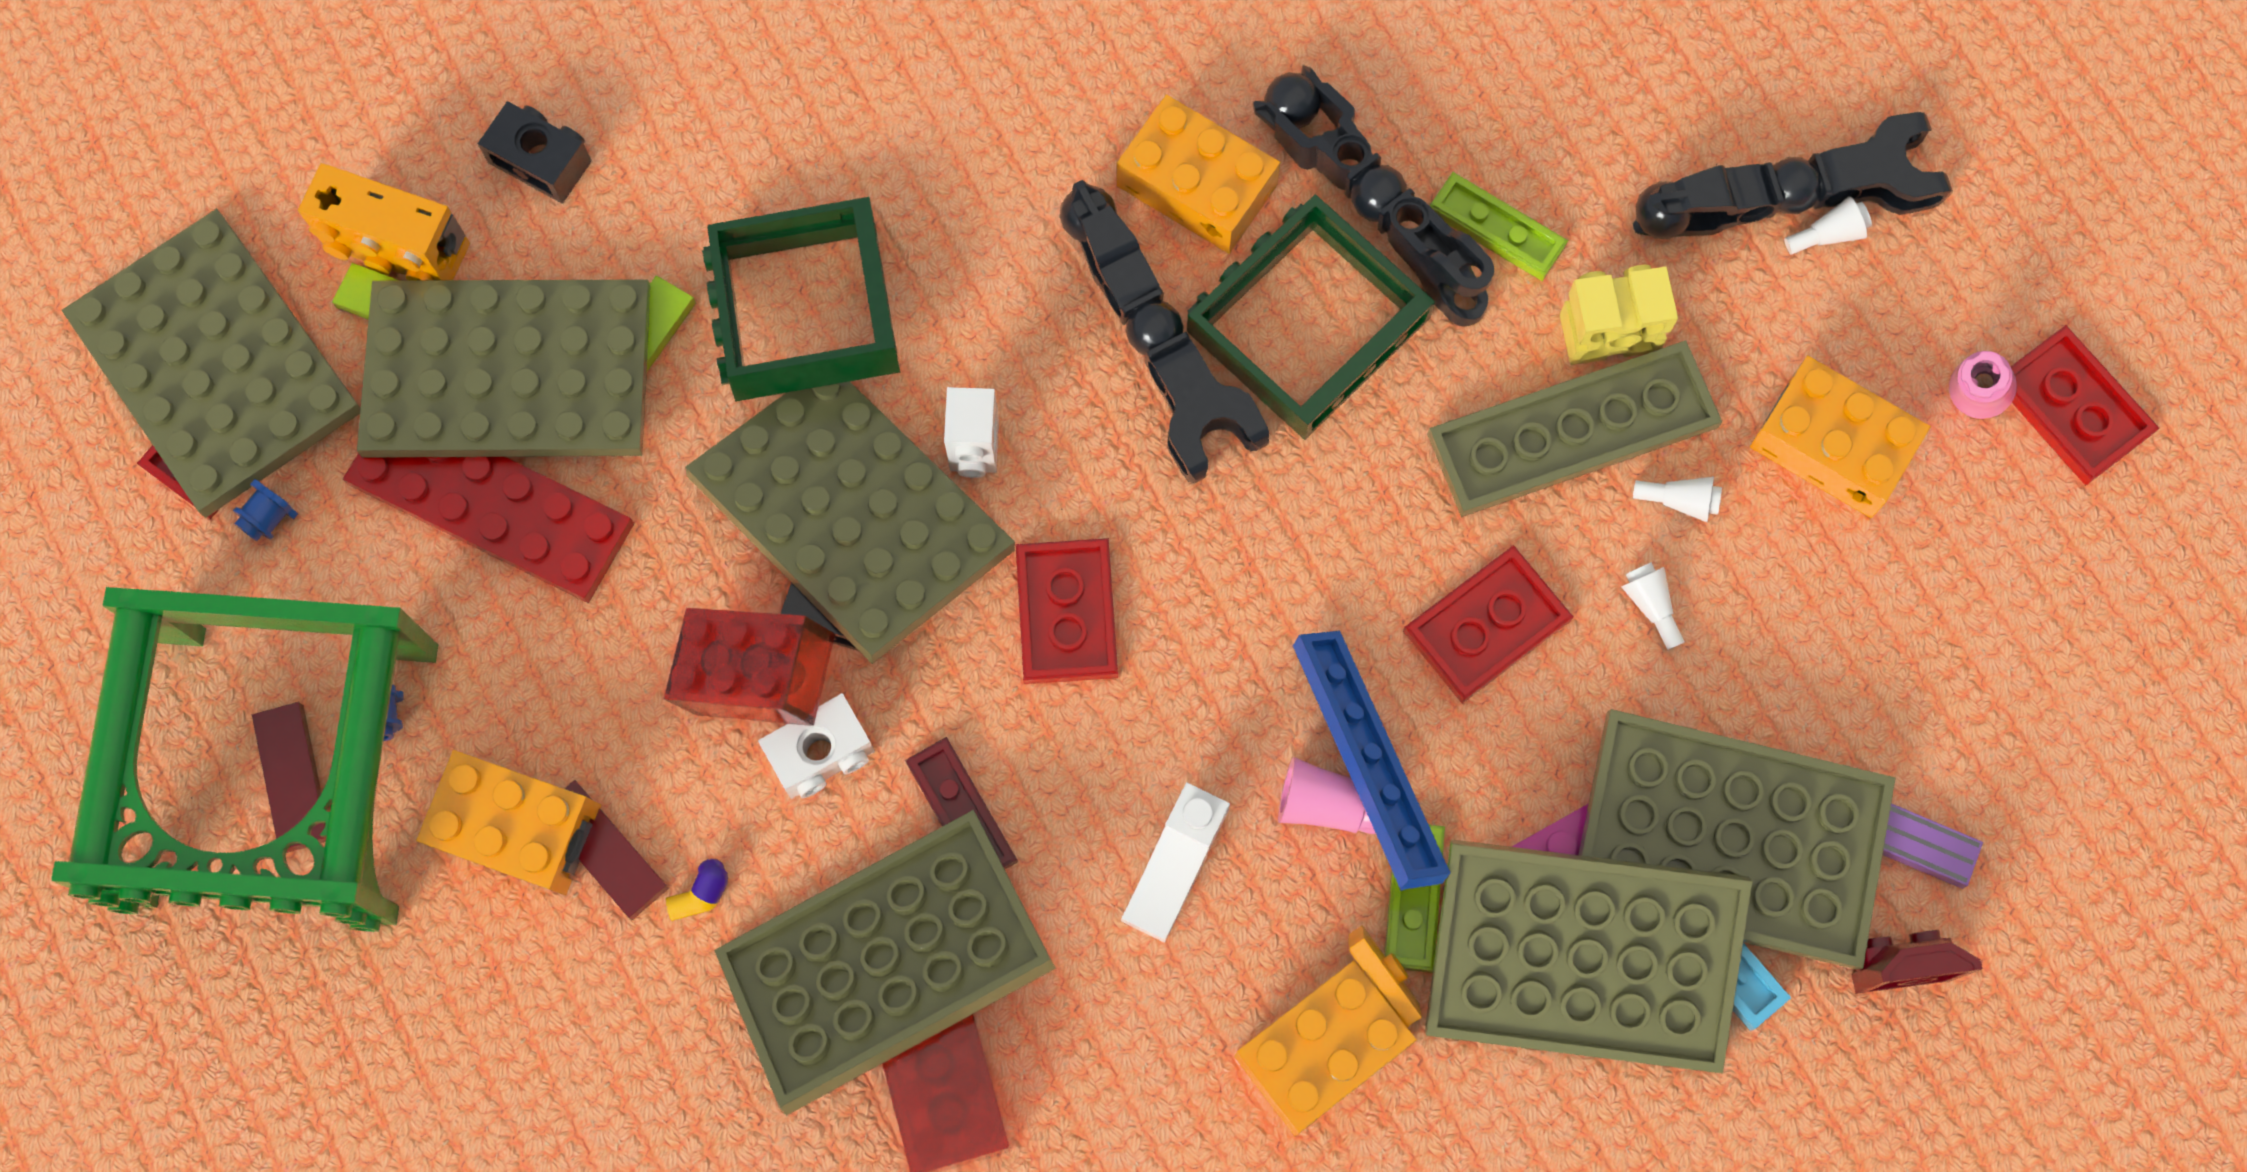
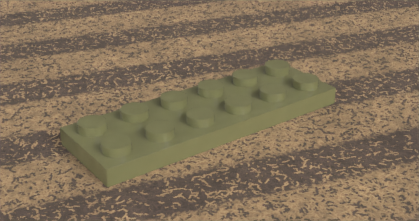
[1427,340,1722,517]

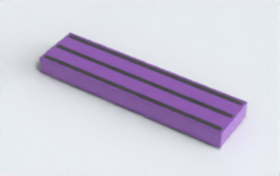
[1883,803,1983,889]

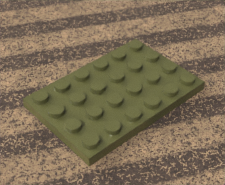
[61,209,361,518]
[357,280,650,458]
[685,381,1015,664]
[1578,709,1896,970]
[714,810,1056,1116]
[1425,839,1753,1073]

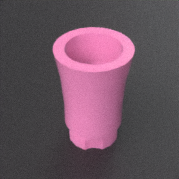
[1949,351,2017,419]
[1278,757,1375,834]

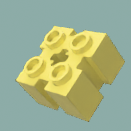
[1560,264,1678,365]

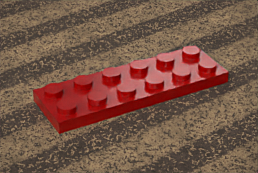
[343,453,634,604]

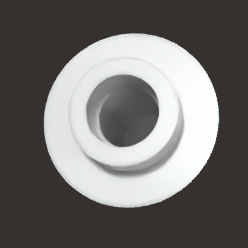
[1784,197,1872,255]
[1633,477,1722,522]
[1621,562,1685,650]

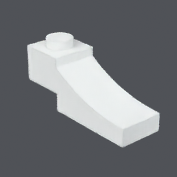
[1121,782,1230,943]

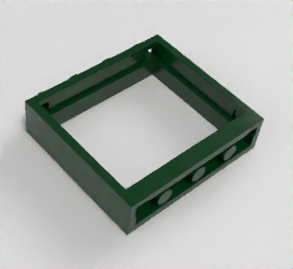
[1187,194,1435,440]
[702,197,900,402]

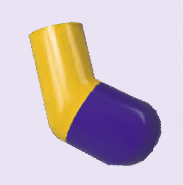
[666,859,728,921]

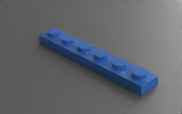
[1293,631,1451,890]

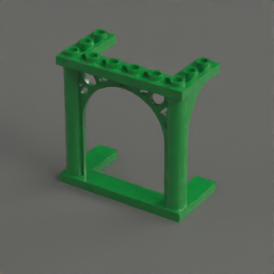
[51,587,438,932]

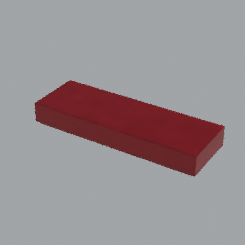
[252,702,326,853]
[905,737,1018,869]
[565,780,669,920]

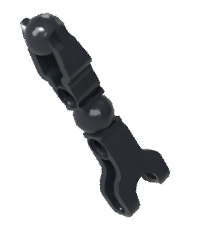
[1253,65,1494,327]
[1633,112,1953,239]
[1059,180,1269,484]

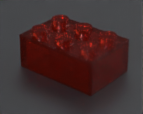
[663,608,835,726]
[882,1013,1012,1172]

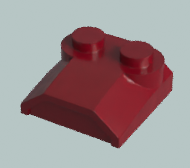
[1851,930,1982,994]

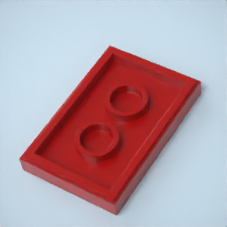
[2010,325,2160,486]
[1015,538,1118,684]
[1403,545,1574,704]

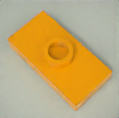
[1348,925,1422,1027]

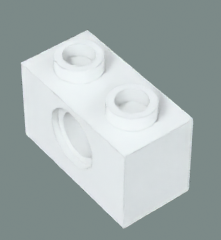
[944,387,999,478]
[758,693,875,799]

